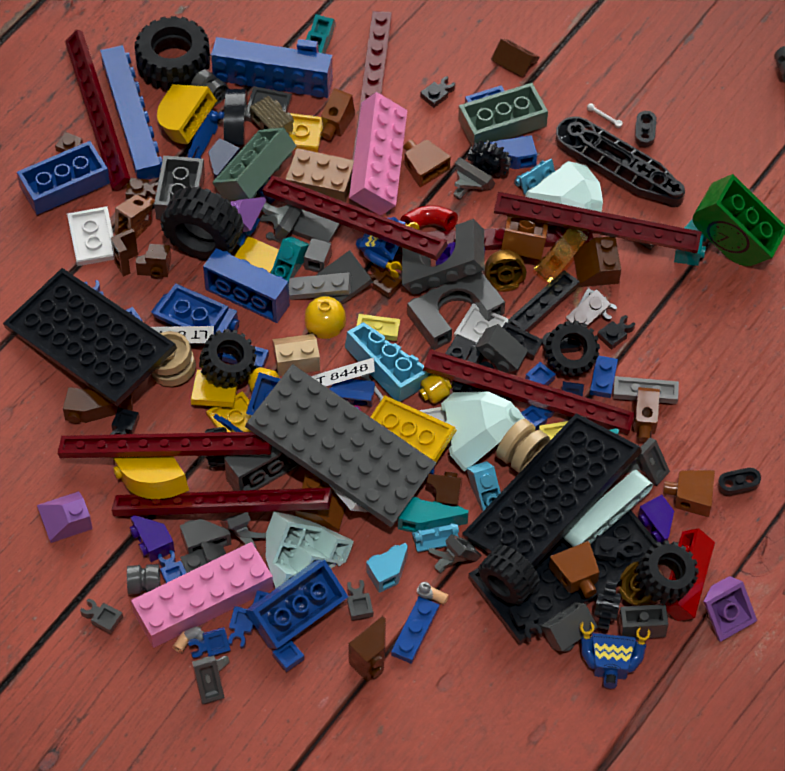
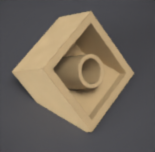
[272,334,320,376]

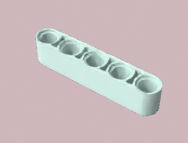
[563,470,653,547]

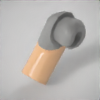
[417,582,449,605]
[173,626,205,653]

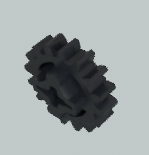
[468,140,512,178]
[594,580,621,631]

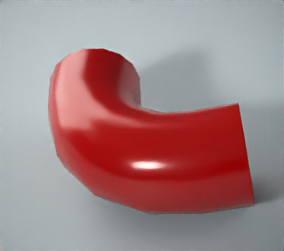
[400,205,458,231]

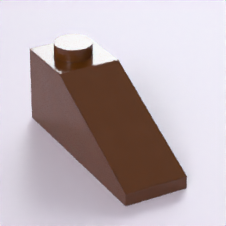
[63,387,133,423]

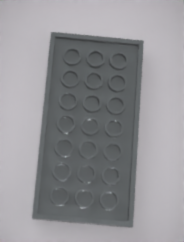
[245,364,436,527]

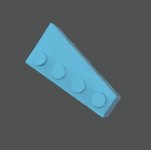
[345,322,431,402]

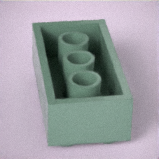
[458,83,548,146]
[212,128,296,201]

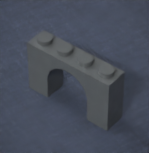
[402,219,485,295]
[407,272,505,350]

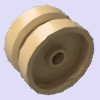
[151,331,196,387]
[496,419,550,473]

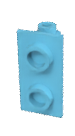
[514,159,555,195]
[412,523,459,552]

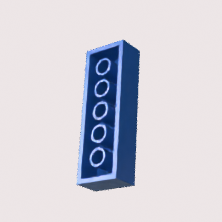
[211,37,333,98]

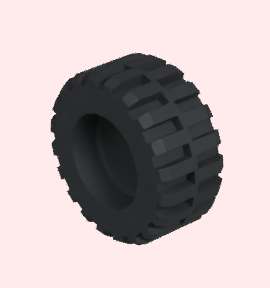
[134,16,211,91]
[160,186,244,260]

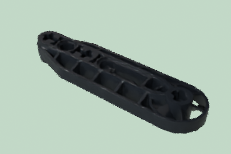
[556,117,685,208]

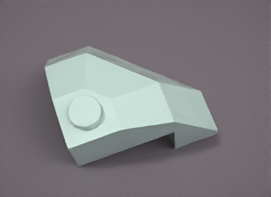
[525,161,603,212]
[441,392,525,472]
[266,512,354,588]

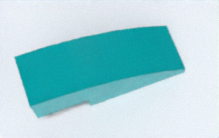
[306,14,336,54]

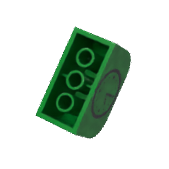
[692,174,785,266]

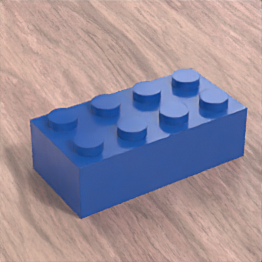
[17,141,110,215]
[203,248,290,323]
[245,559,349,649]

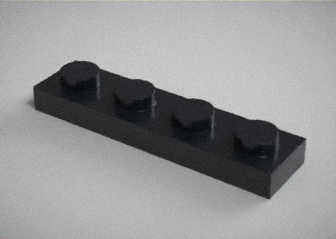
[508,270,580,332]

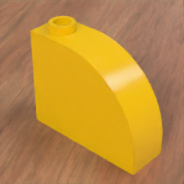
[157,84,217,144]
[113,456,189,499]

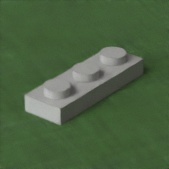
[289,272,352,300]
[613,376,679,404]

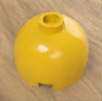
[305,296,346,339]

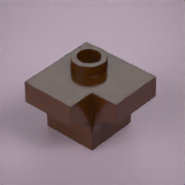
[136,244,171,278]
[427,471,463,505]

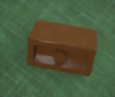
[491,39,540,77]
[111,229,138,277]

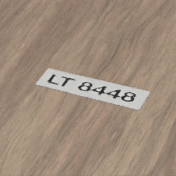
[151,326,214,343]
[311,357,375,387]

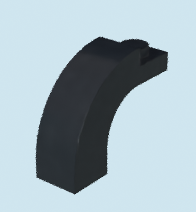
[224,89,248,145]

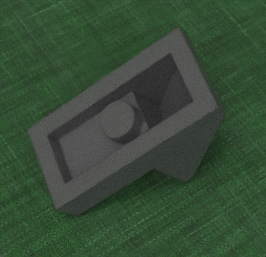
[180,542,226,573]

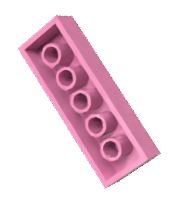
[349,92,407,216]
[131,542,274,648]

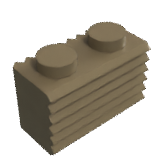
[250,95,294,133]

